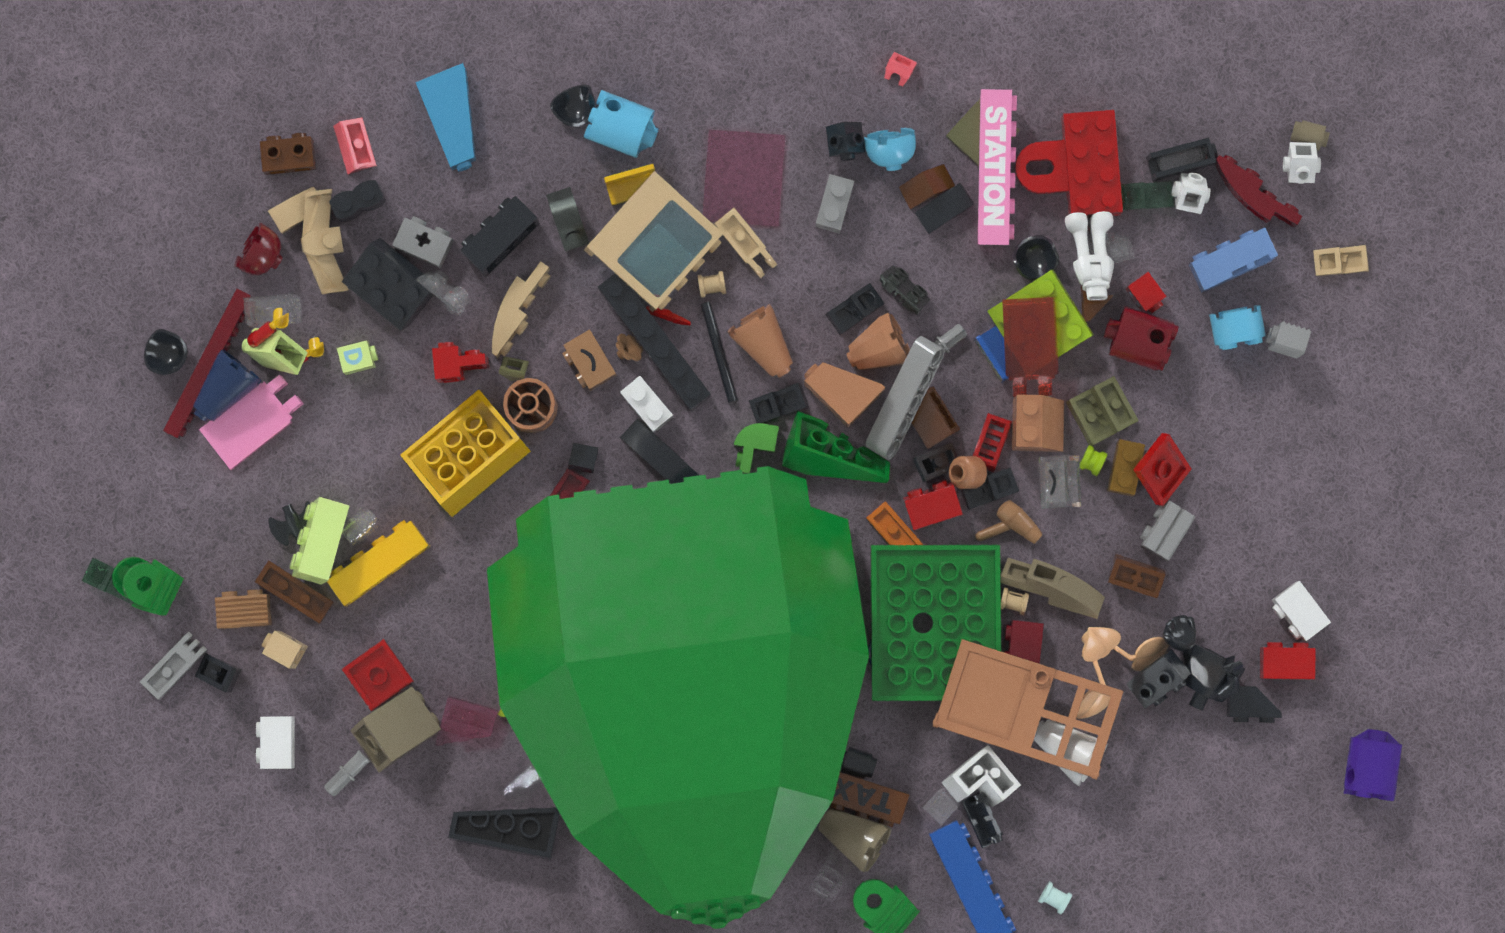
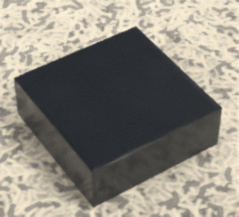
[568,443,599,474]

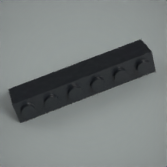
[597,274,711,411]

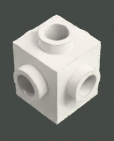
[1283,142,1321,184]
[1171,173,1211,214]

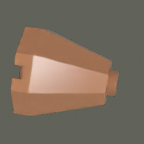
[847,313,910,370]

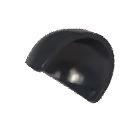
[550,85,595,127]
[1013,235,1059,280]
[144,329,188,375]

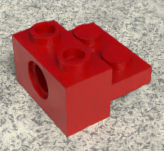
[432,342,489,383]

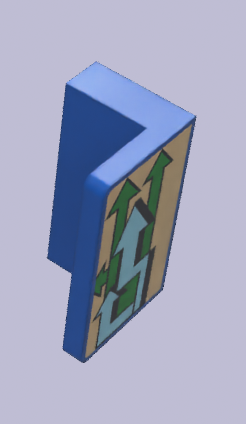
[974,326,1024,383]

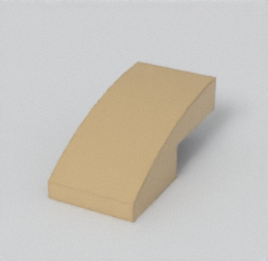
[268,187,316,234]
[1313,245,1369,276]

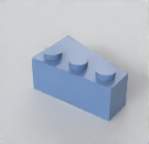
[1189,228,1278,293]

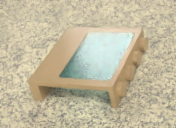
[584,171,723,312]

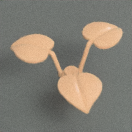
[1076,627,1169,719]

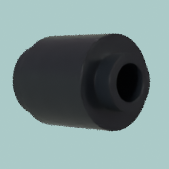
[841,746,878,778]

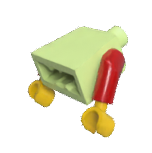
[242,308,324,375]

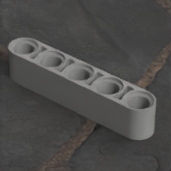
[866,336,945,460]

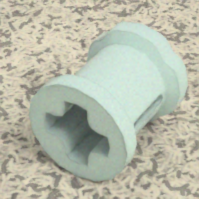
[1038,881,1072,914]

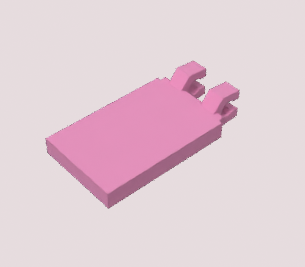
[199,375,304,470]

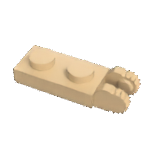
[714,208,777,278]

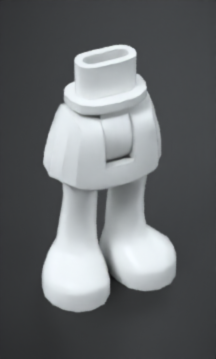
[1065,211,1114,300]

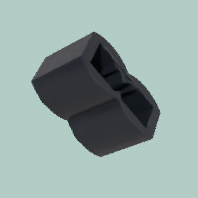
[329,180,386,222]

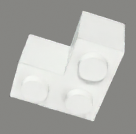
[941,745,1021,807]

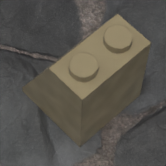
[350,687,441,773]

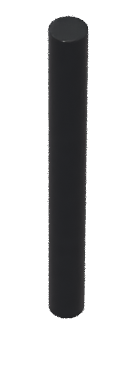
[700,302,738,403]

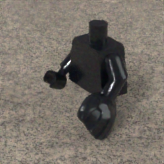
[1163,615,1245,711]

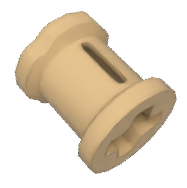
[697,271,726,298]
[1001,587,1029,616]

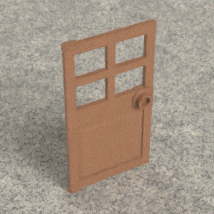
[932,639,1124,780]

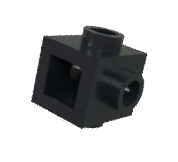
[826,121,865,161]

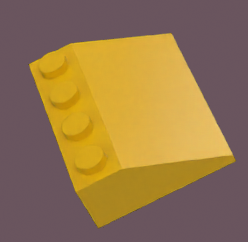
[400,390,531,517]

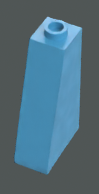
[415,63,476,172]

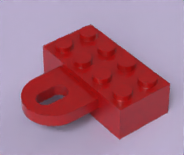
[1015,110,1123,218]

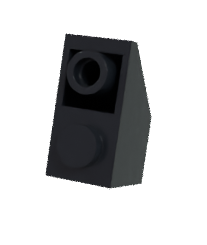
[1227,686,1282,723]

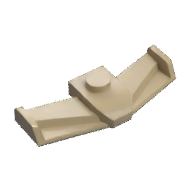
[301,189,349,294]

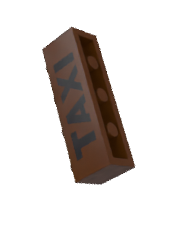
[829,772,909,827]

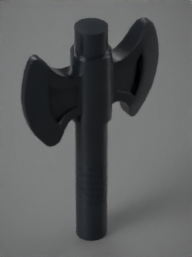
[268,501,310,547]

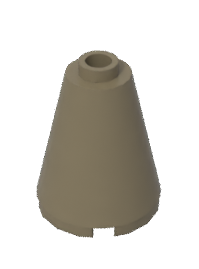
[818,808,891,873]

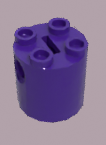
[1344,729,1403,801]

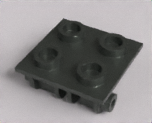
[879,265,930,315]

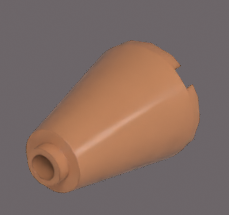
[727,304,793,378]

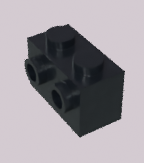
[1126,649,1191,709]

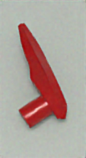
[646,294,691,326]

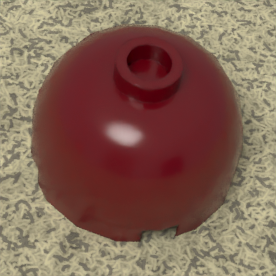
[234,223,283,276]

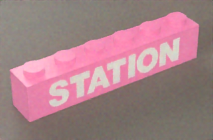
[978,89,1017,245]

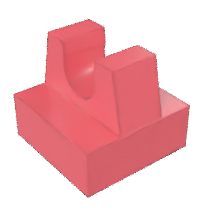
[884,52,917,87]

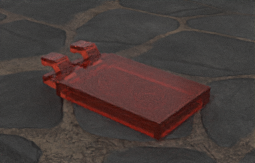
[1002,297,1059,397]

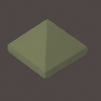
[499,356,529,381]

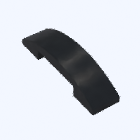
[620,419,699,484]

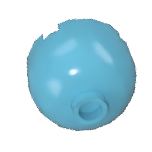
[864,128,916,171]

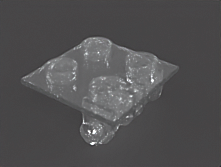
[416,269,473,316]

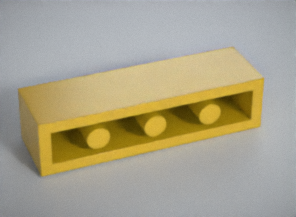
[327,520,431,607]

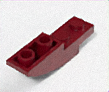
[1214,155,1303,228]

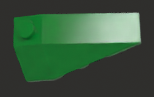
[782,411,890,483]

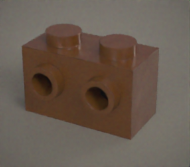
[260,133,316,175]

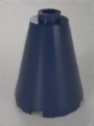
[193,350,262,422]

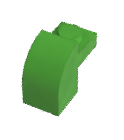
[734,423,779,474]

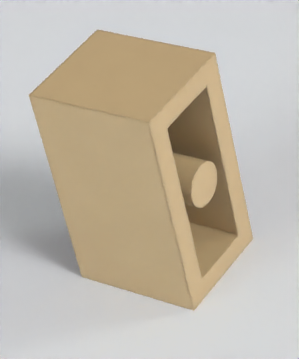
[262,631,308,669]

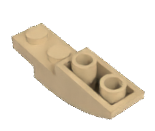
[492,261,551,358]

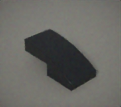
[915,183,974,234]
[826,283,885,335]
[749,383,809,423]
[961,467,1019,510]

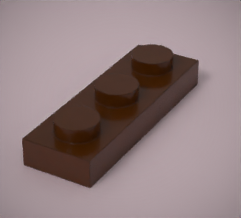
[255,560,334,624]

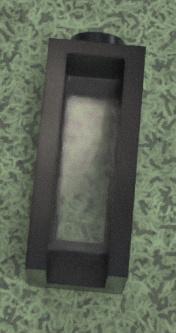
[1146,138,1218,182]

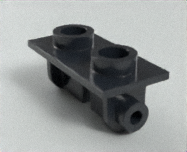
[962,792,1003,848]

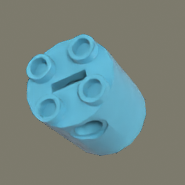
[584,90,659,158]

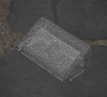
[501,764,545,809]

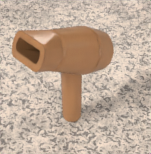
[975,500,1042,544]

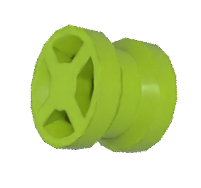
[1078,445,1108,477]

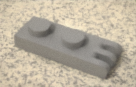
[140,632,208,700]

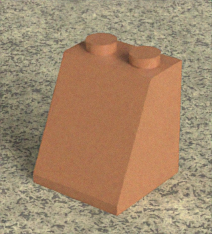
[804,362,885,428]
[1012,395,1064,452]

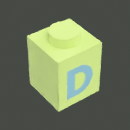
[337,340,378,375]

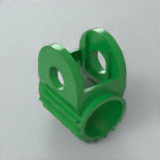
[112,557,184,616]
[853,879,920,933]

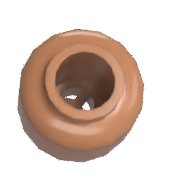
[949,456,987,489]

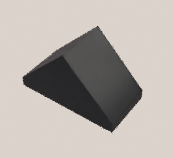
[195,653,242,693]

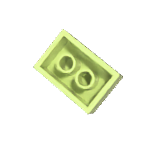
[290,497,349,585]

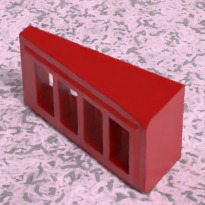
[973,413,1012,473]

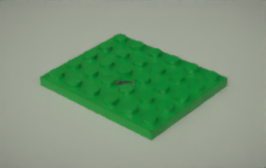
[870,545,1001,701]

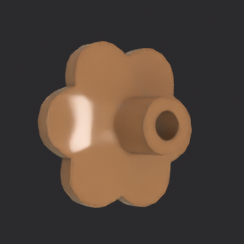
[616,333,643,361]

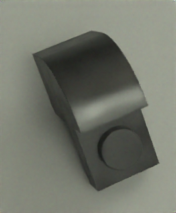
[546,187,589,252]

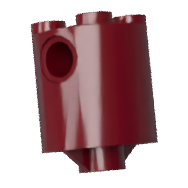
[1104,306,1179,371]

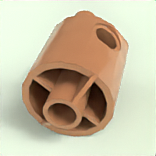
[503,378,558,434]

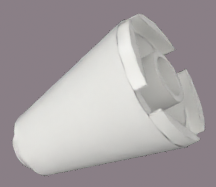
[1034,719,1108,786]

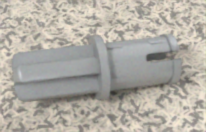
[933,324,967,353]
[324,750,370,796]

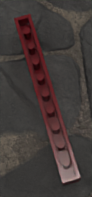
[163,289,254,439]

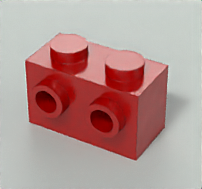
[903,480,963,530]
[1260,642,1316,679]

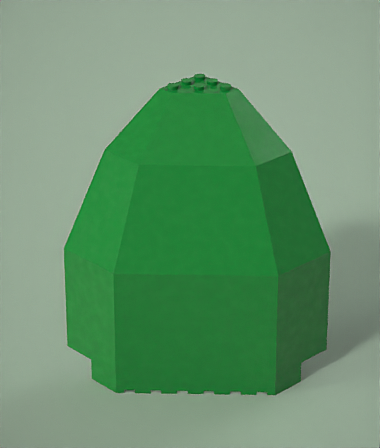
[487,466,869,929]

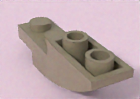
[1000,558,1105,619]

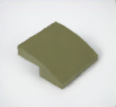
[946,99,1020,167]
[1066,376,1139,446]

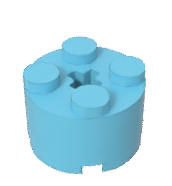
[1209,305,1266,350]

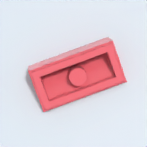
[333,117,377,174]

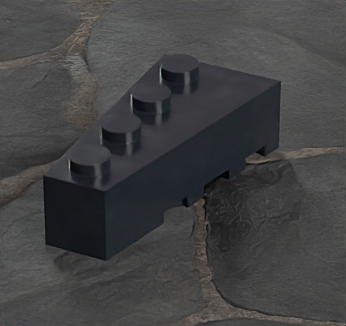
[448,807,561,860]

